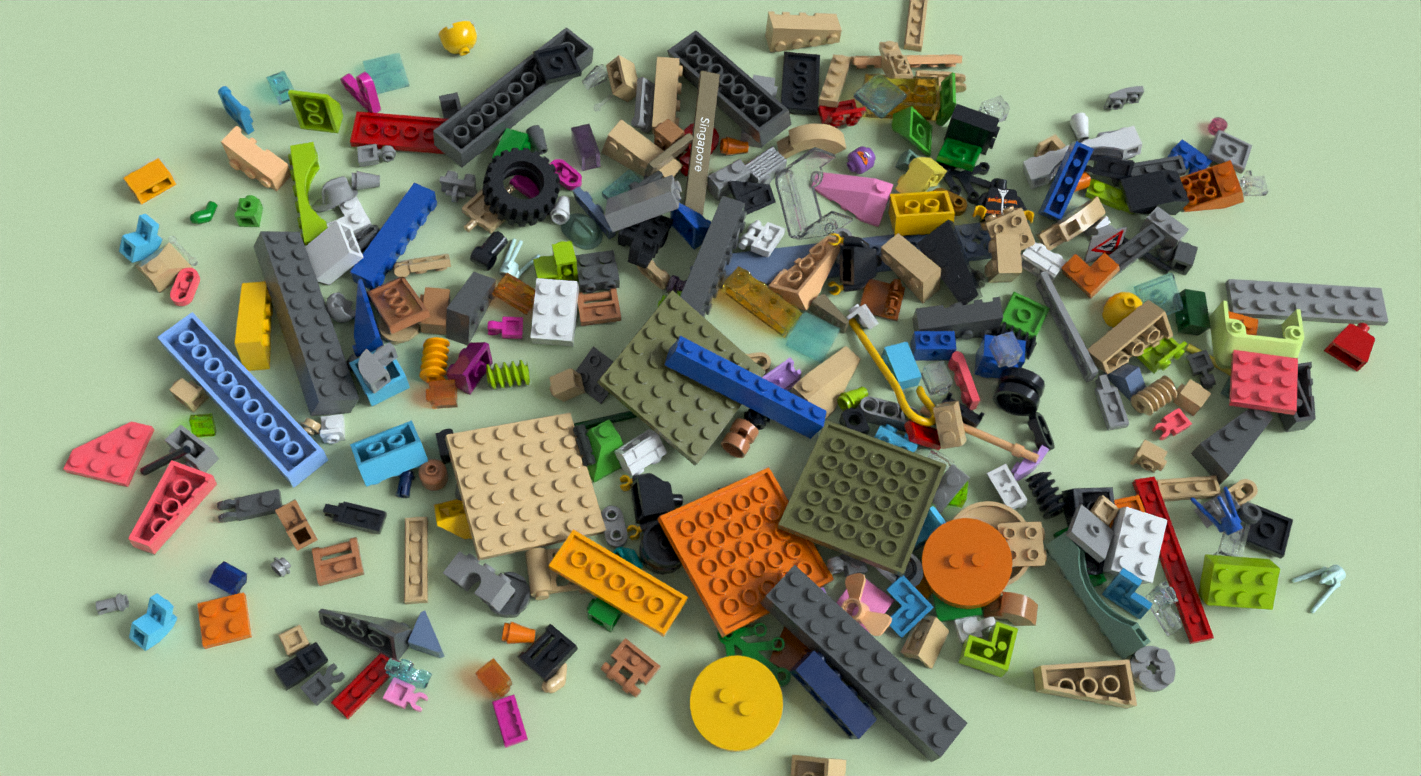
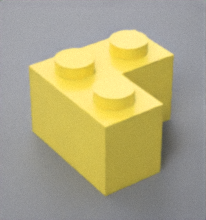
[895,157,947,193]

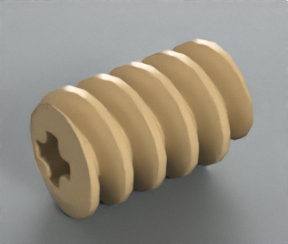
[1131,375,1177,416]

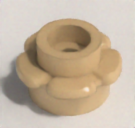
[301,418,321,436]

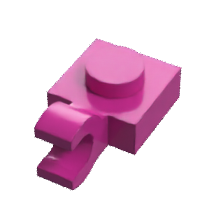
[487,317,523,339]

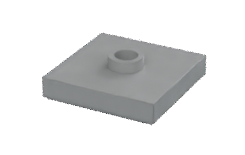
[1207,130,1252,174]
[1066,504,1114,563]

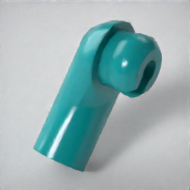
[613,547,644,569]

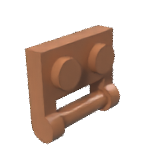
[578,288,621,326]
[312,537,364,586]

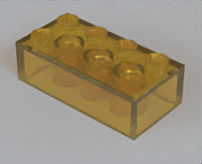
[862,74,940,121]

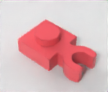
[1152,408,1192,440]

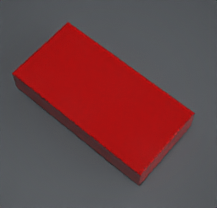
[904,420,941,450]

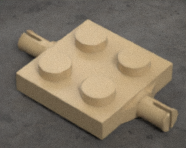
[461,184,515,234]

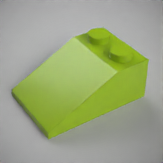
[288,90,344,134]

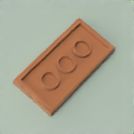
[366,276,431,334]

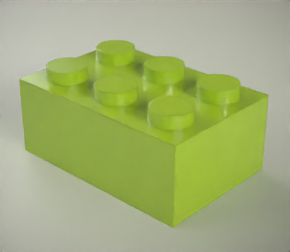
[1198,554,1280,610]

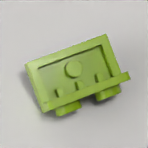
[1137,337,1187,374]

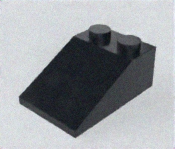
[1118,170,1190,215]

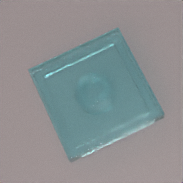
[853,73,907,119]
[1134,272,1183,315]

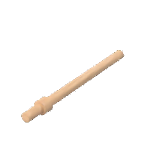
[920,406,1040,463]

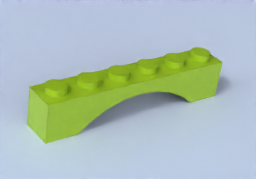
[288,142,328,246]

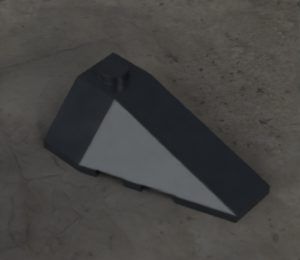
[1062,487,1115,575]

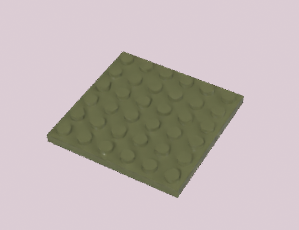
[597,290,766,466]
[778,420,947,577]

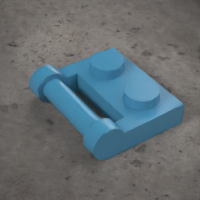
[218,86,254,135]

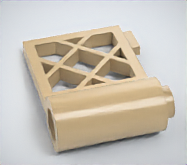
[525,548,589,600]

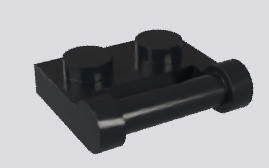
[517,624,578,682]

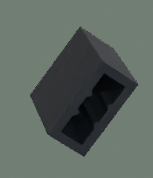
[944,104,1000,155]

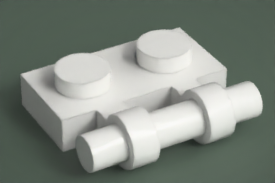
[738,220,785,258]

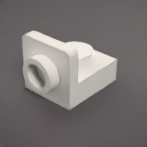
[846,304,879,330]
[320,414,345,444]

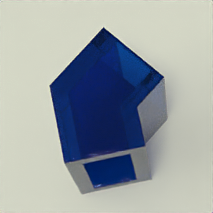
[209,561,247,595]

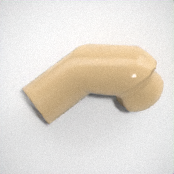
[542,663,567,693]

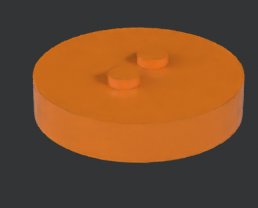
[922,518,1013,609]

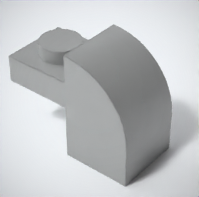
[358,342,398,394]

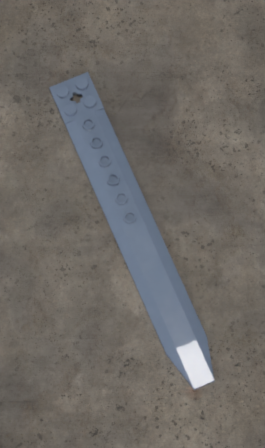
[690,222,992,290]

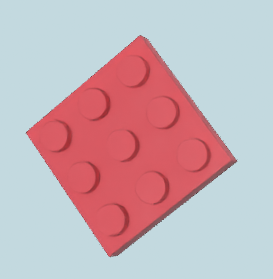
[1229,350,1298,415]

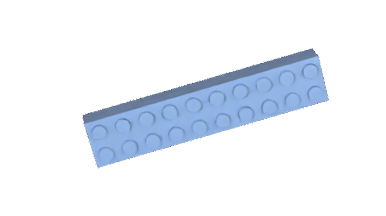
[157,312,328,488]

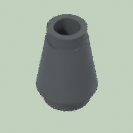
[526,125,548,155]

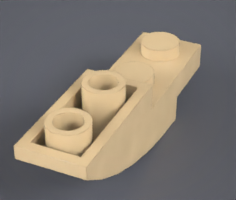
[878,41,913,79]
[1037,196,1106,251]

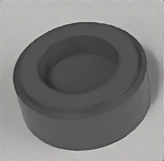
[1238,502,1262,525]

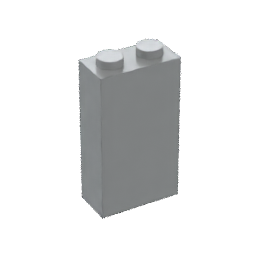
[604,175,682,232]

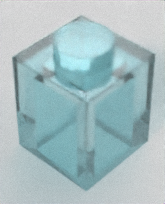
[266,71,294,105]

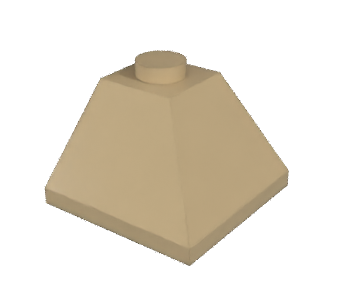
[135,243,193,293]

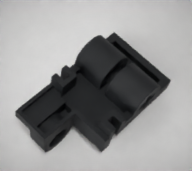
[618,215,673,269]

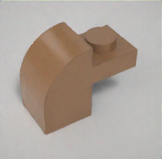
[275,499,318,551]
[984,592,1038,626]

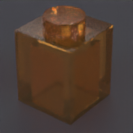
[426,379,458,409]
[475,658,512,699]

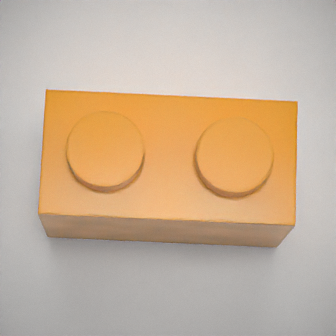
[123,158,176,205]

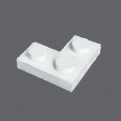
[327,196,372,235]

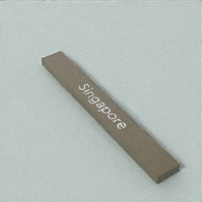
[684,71,720,216]

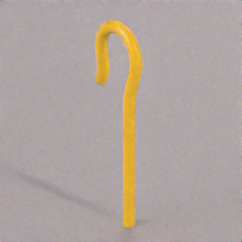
[849,318,936,426]

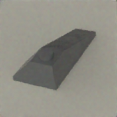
[318,609,412,662]

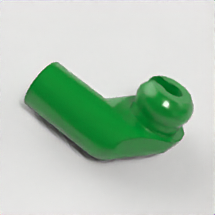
[190,201,218,224]

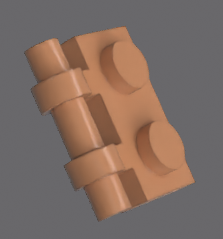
[601,638,660,698]

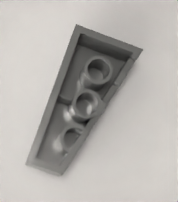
[912,297,1003,340]
[1191,409,1273,485]

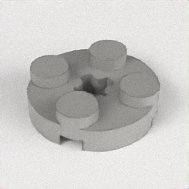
[1129,646,1175,692]

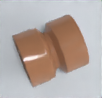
[721,418,759,458]

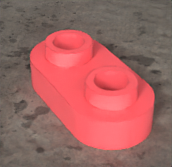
[170,267,200,306]

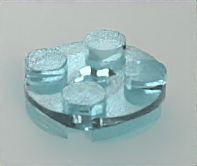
[384,658,432,689]

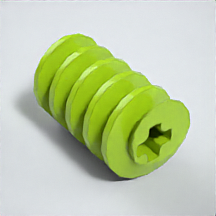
[486,360,530,389]

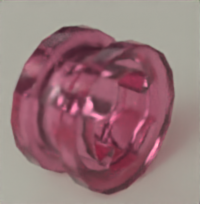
[1208,117,1228,136]

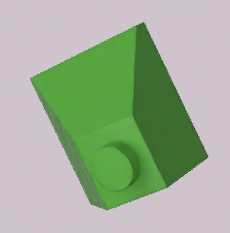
[891,106,933,157]
[586,420,624,483]

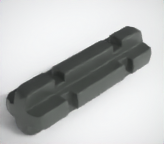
[573,425,596,466]

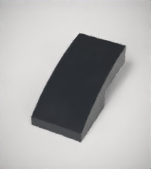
[275,642,328,691]

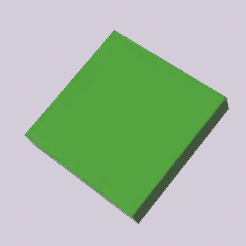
[1000,292,1050,339]

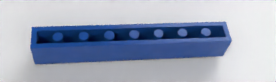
[664,336,826,439]

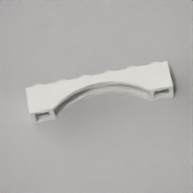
[1023,126,1142,189]

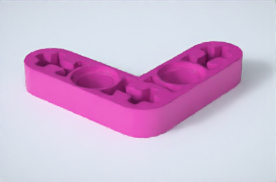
[340,71,381,113]

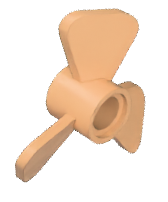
[841,573,892,636]

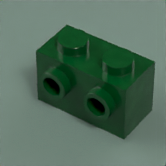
[1173,289,1211,336]

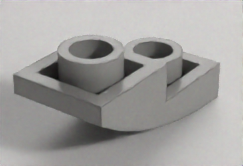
[1104,86,1144,110]

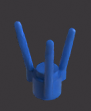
[1190,486,1243,536]

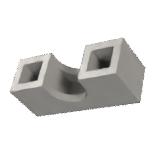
[443,551,515,612]

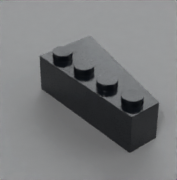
[916,219,983,305]

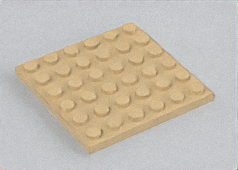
[445,413,606,561]

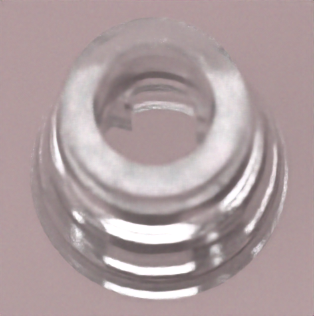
[582,64,609,90]

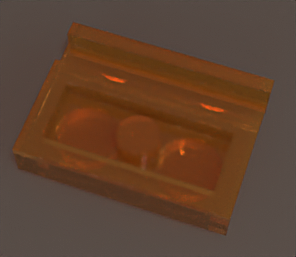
[492,272,535,315]

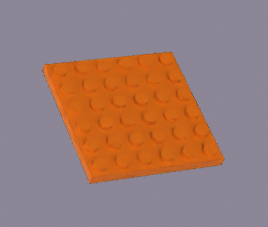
[657,467,834,637]

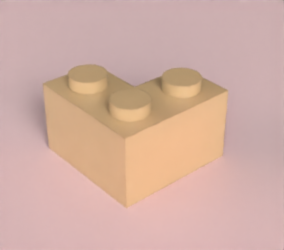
[985,234,1022,283]

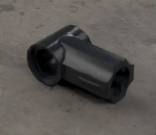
[470,231,508,271]

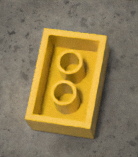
[888,190,955,236]

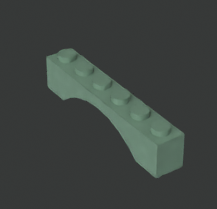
[1045,531,1151,660]

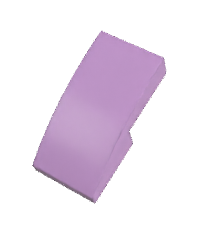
[1011,445,1049,481]

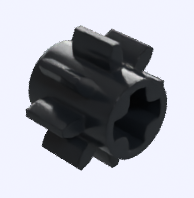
[744,408,770,430]

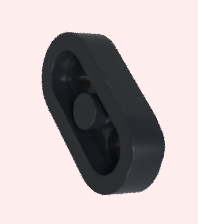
[1028,412,1055,452]

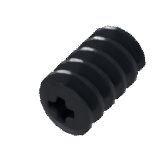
[995,322,1037,360]
[1025,472,1067,519]

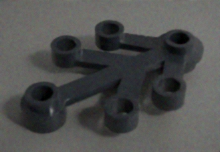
[937,162,1000,204]

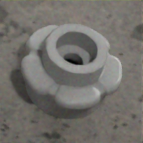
[270,557,291,577]

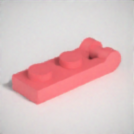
[948,351,980,410]

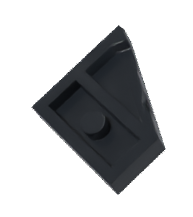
[728,180,776,215]

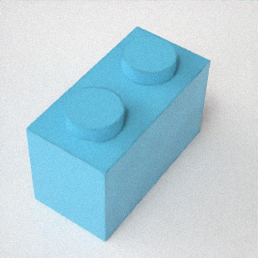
[881,342,922,390]

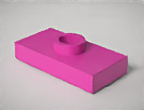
[509,175,539,199]
[492,695,528,748]

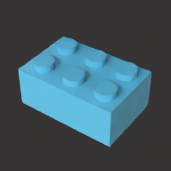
[350,420,428,487]

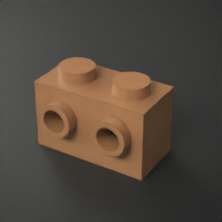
[654,119,685,160]
[417,287,450,335]

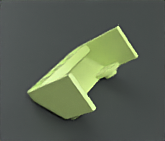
[1209,301,1304,369]

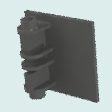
[576,346,613,404]

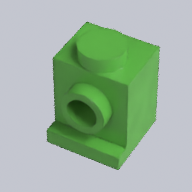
[234,195,263,227]

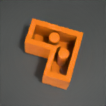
[1061,252,1120,298]

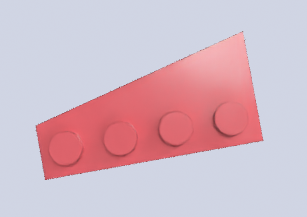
[128,460,217,555]

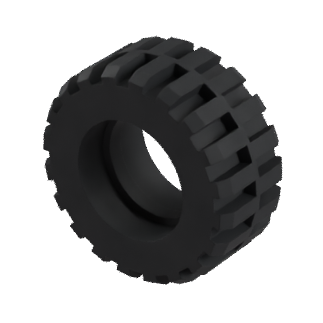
[482,147,560,227]

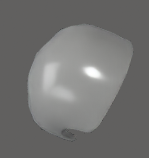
[326,292,356,323]

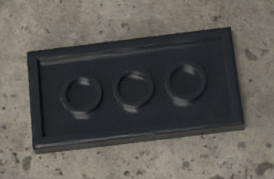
[781,52,820,116]

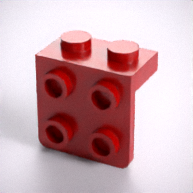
[818,99,866,128]

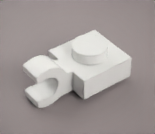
[954,616,996,644]

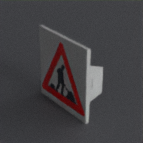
[1084,224,1127,263]

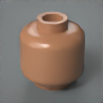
[418,459,449,491]

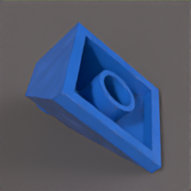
[670,203,711,250]

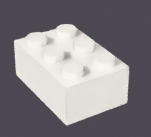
[531,278,579,347]
[1103,507,1167,584]

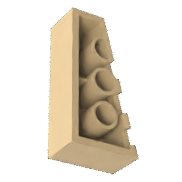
[765,11,842,53]
[652,57,683,134]

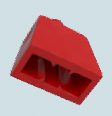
[1324,323,1375,372]

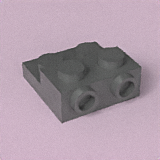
[575,250,620,293]

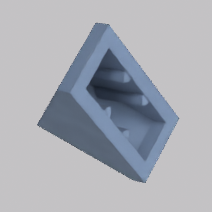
[1103,364,1146,401]
[408,610,445,658]

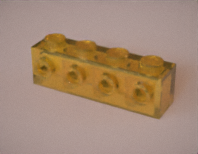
[722,266,803,338]

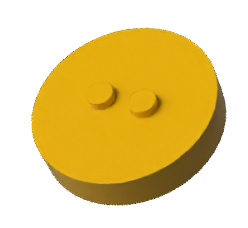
[690,656,783,752]

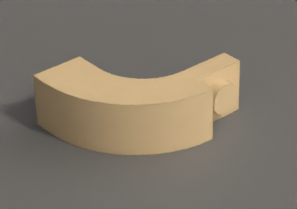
[777,123,846,159]

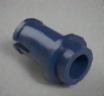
[395,470,415,498]

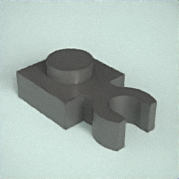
[300,663,345,706]

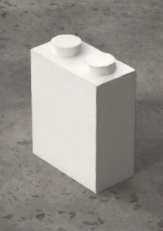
[305,221,363,285]

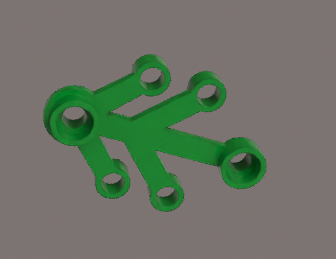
[717,623,791,687]

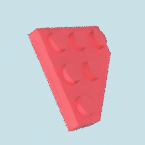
[63,421,154,487]

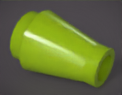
[837,386,868,411]

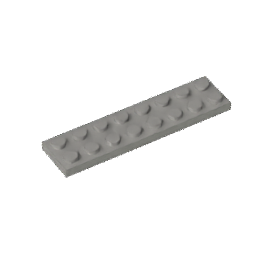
[1225,279,1388,326]

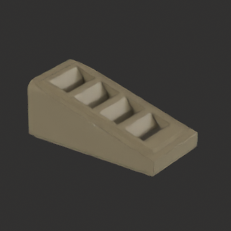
[810,294,849,334]

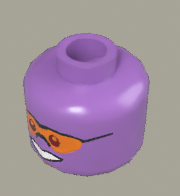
[847,146,876,174]

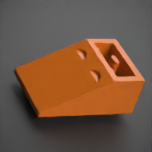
[1180,160,1244,212]

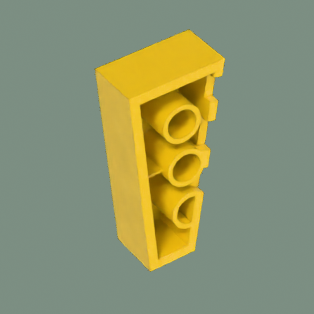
[234,281,273,371]

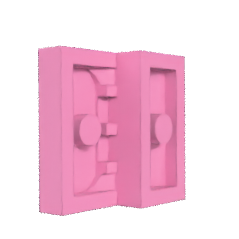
[836,579,895,632]

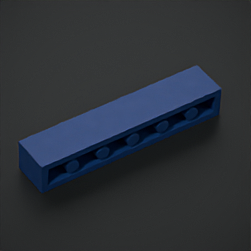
[350,182,437,290]

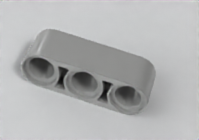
[859,396,920,432]

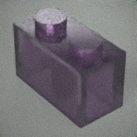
[571,124,601,171]

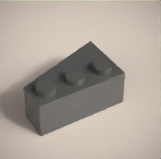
[446,272,497,346]
[1278,362,1316,432]

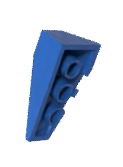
[352,279,383,357]

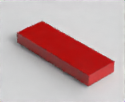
[331,654,399,719]

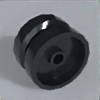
[993,367,1045,416]
[639,520,682,575]

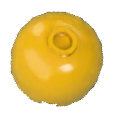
[438,21,477,56]
[1102,292,1143,329]

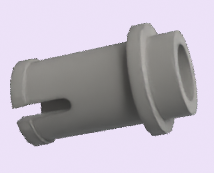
[96,593,129,615]

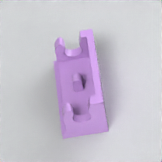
[762,357,801,391]

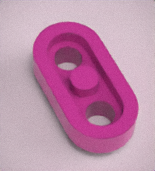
[550,159,582,191]

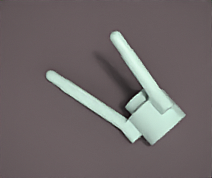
[499,238,540,281]
[1292,564,1346,613]

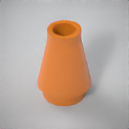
[720,137,749,156]
[501,621,536,644]

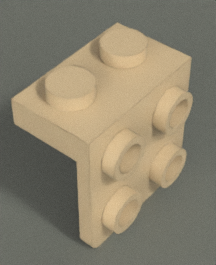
[980,206,1035,250]
[997,522,1047,568]

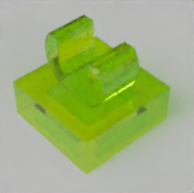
[189,413,217,437]

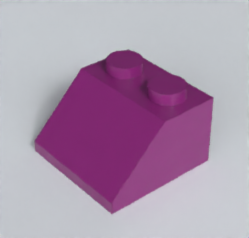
[447,342,493,395]

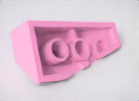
[812,172,893,227]

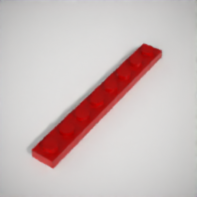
[1132,476,1214,644]

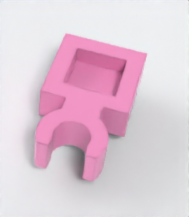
[383,677,428,712]

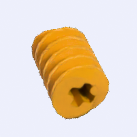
[419,337,450,385]

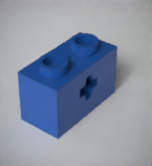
[910,331,957,361]

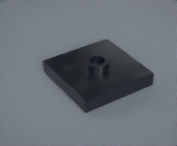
[533,43,582,84]
[1240,504,1293,559]

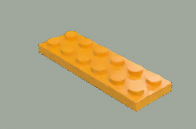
[548,529,688,637]

